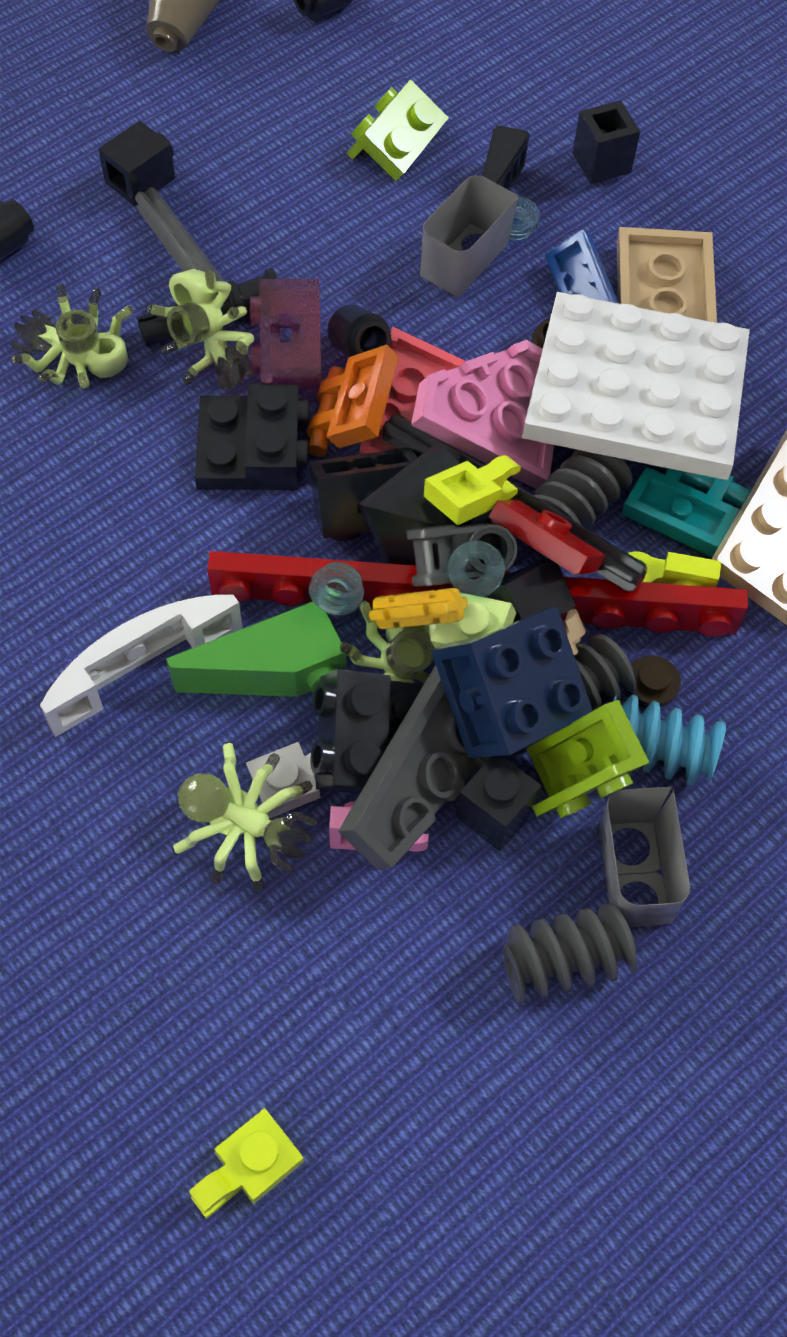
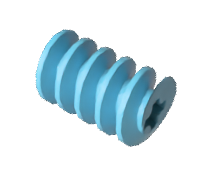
[614,694,726,787]

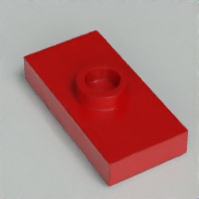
[489,500,606,575]

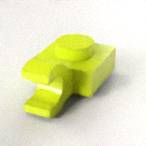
[424,455,521,525]
[628,551,721,587]
[189,1108,304,1219]

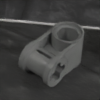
[406,523,517,586]

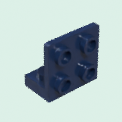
[431,607,592,758]

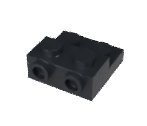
[195,384,309,490]
[310,669,424,793]

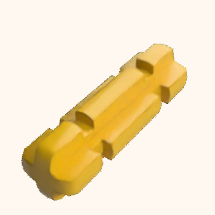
[369,588,468,629]

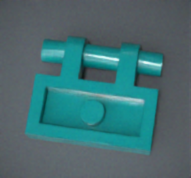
[621,465,751,557]

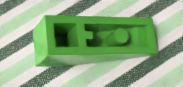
[166,599,346,697]

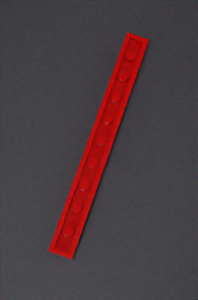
[207,551,748,637]

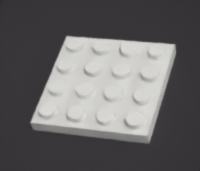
[522,292,750,480]

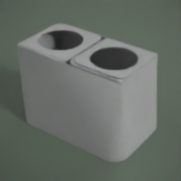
[420,175,518,298]
[598,787,690,927]

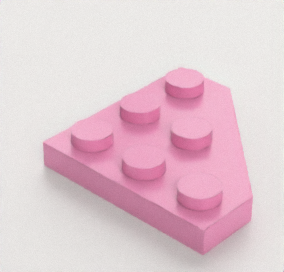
[411,340,554,489]

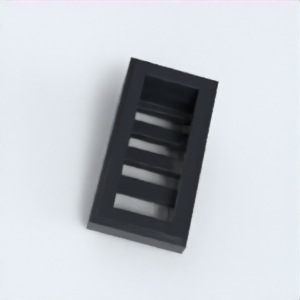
[482,125,530,190]

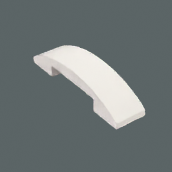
[40,594,243,737]

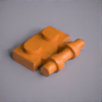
[307,344,399,457]

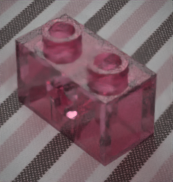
[250,278,322,390]

